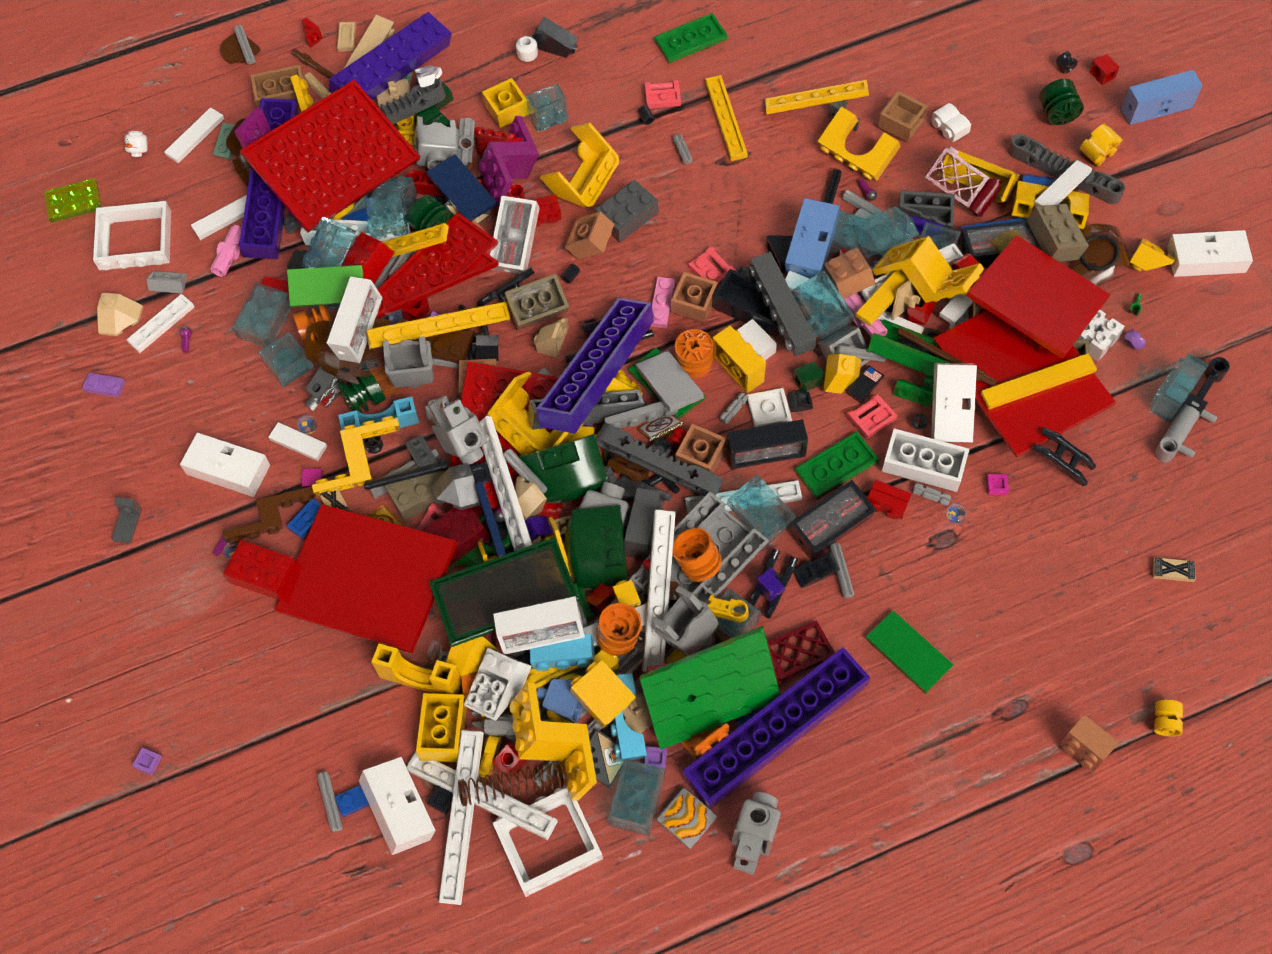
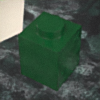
[793,361,824,391]

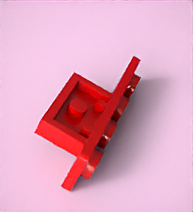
[474,127,522,155]

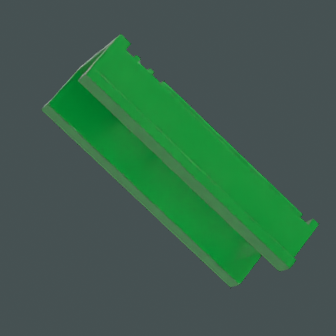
[867,319,949,376]

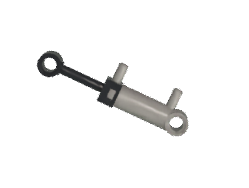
[1155,357,1230,462]

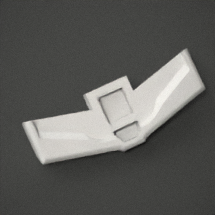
[415,65,442,87]

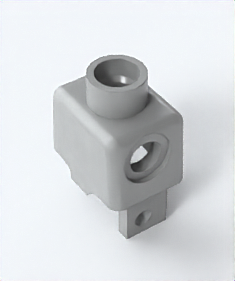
[413,116,459,170]
[383,336,434,388]
[428,396,487,465]
[579,482,631,535]
[651,586,719,656]
[731,792,781,875]

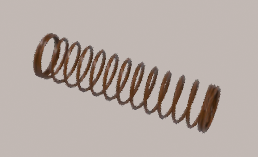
[458,761,568,807]

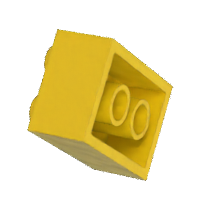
[713,326,766,394]
[416,693,467,762]

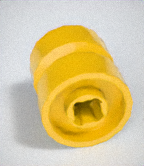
[1154,700,1183,737]

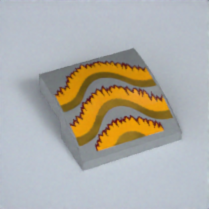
[655,788,717,849]

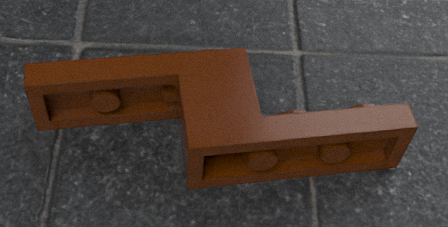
[222,487,315,544]

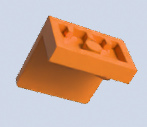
[681,723,729,761]

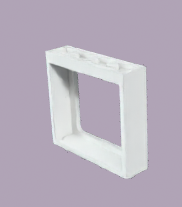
[93,201,171,270]
[493,788,603,897]

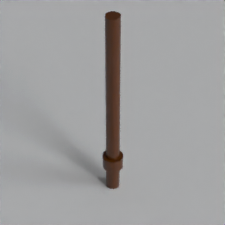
[291,48,335,79]
[897,327,998,387]

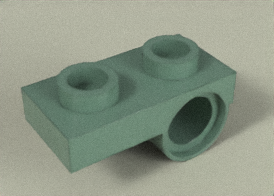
[213,122,234,160]

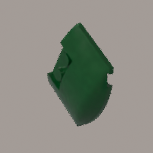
[520,434,608,503]
[565,505,628,589]

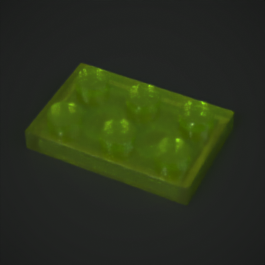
[44,178,102,223]

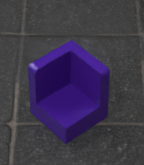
[525,516,553,542]
[757,568,785,602]

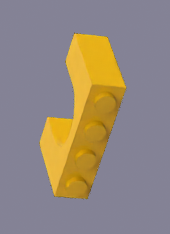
[817,106,901,181]
[1012,181,1089,229]
[371,644,462,694]

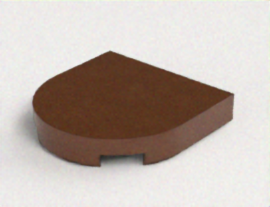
[220,33,261,64]

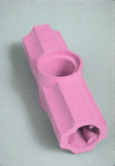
[210,225,242,277]
[841,293,888,337]

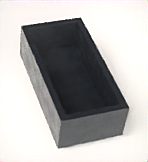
[712,269,779,338]

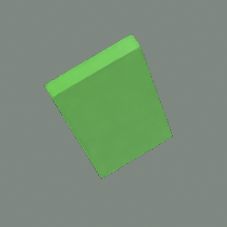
[287,265,363,307]

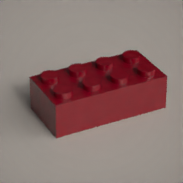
[421,507,492,567]

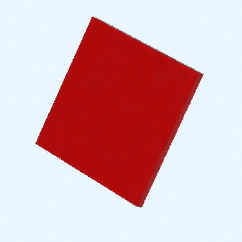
[966,235,1111,359]

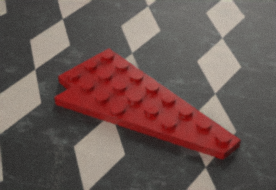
[376,212,499,318]

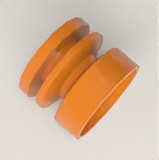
[293,305,332,346]
[675,329,714,379]
[672,528,722,582]
[595,603,642,656]

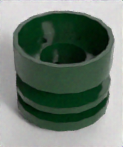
[1039,78,1084,126]
[407,195,454,231]
[338,367,386,413]

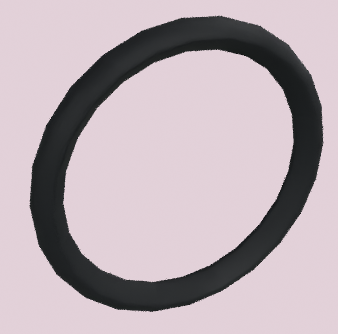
[1080,234,1120,271]

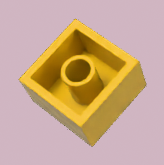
[482,78,530,128]

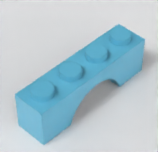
[338,396,419,430]
[610,673,647,762]

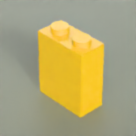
[569,660,636,728]

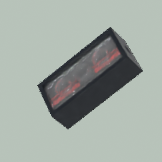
[958,221,1041,268]
[727,419,808,470]
[787,480,876,560]

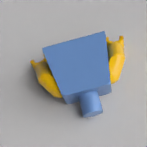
[537,673,583,723]

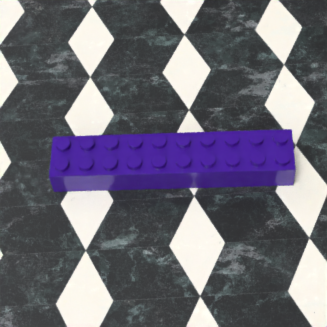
[239,98,299,259]
[536,298,654,434]
[683,647,870,809]

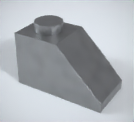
[432,463,480,510]

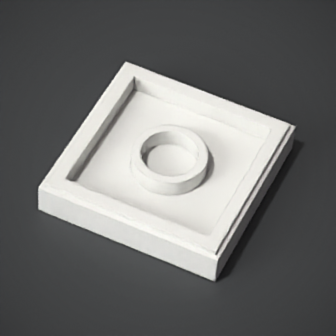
[747,388,792,427]

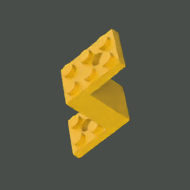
[872,236,984,303]
[312,416,400,496]
[510,683,597,801]

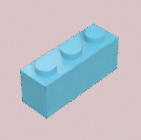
[530,634,595,671]

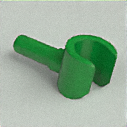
[1129,293,1142,316]

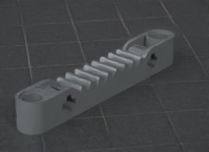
[380,78,446,124]
[1009,134,1125,204]
[595,423,723,497]

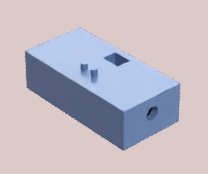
[1121,70,1203,125]
[785,198,840,280]

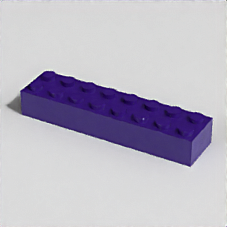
[329,12,452,99]

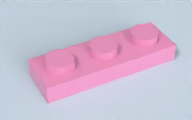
[651,277,675,329]

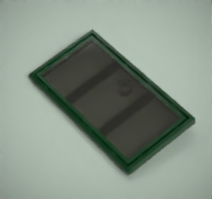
[429,537,580,647]

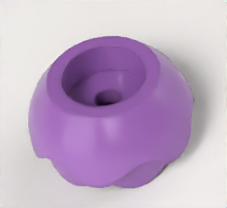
[1125,328,1146,350]

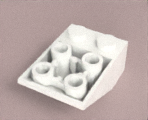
[464,648,532,721]

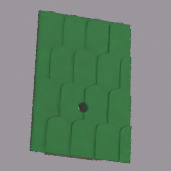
[640,626,780,750]

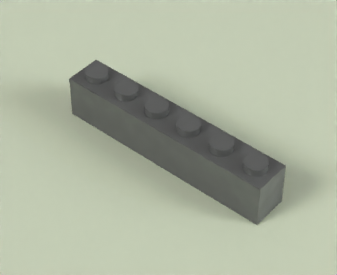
[748,252,816,356]
[527,389,644,430]

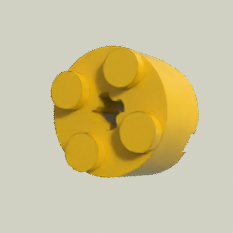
[1080,124,1123,166]

